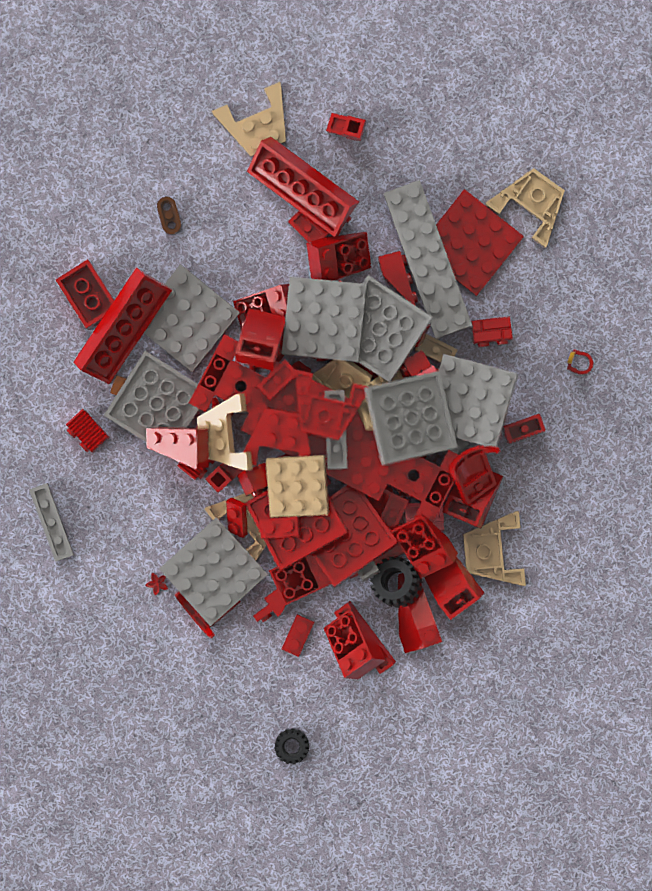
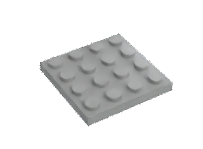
[144,264,240,372]
[359,275,433,382]
[282,277,367,362]
[104,351,199,442]
[439,354,518,447]
[364,371,457,465]
[159,517,268,626]

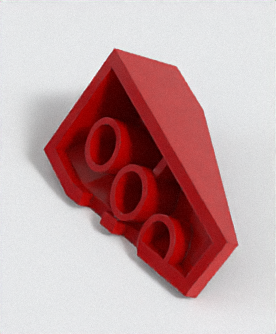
[398,573,442,653]

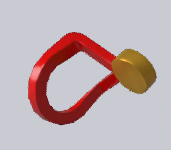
[567,349,593,375]

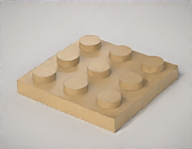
[266,455,329,517]

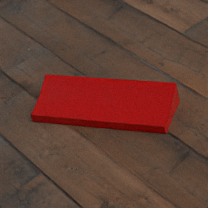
[247,137,359,237]
[73,267,172,384]

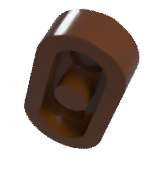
[157,197,181,235]

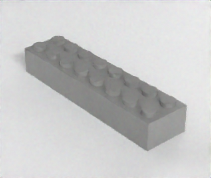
[383,180,472,340]

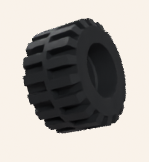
[370,556,423,608]

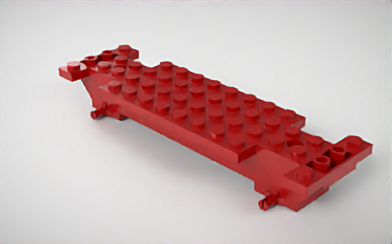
[189,334,458,523]

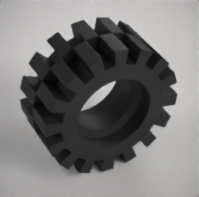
[274,728,309,764]

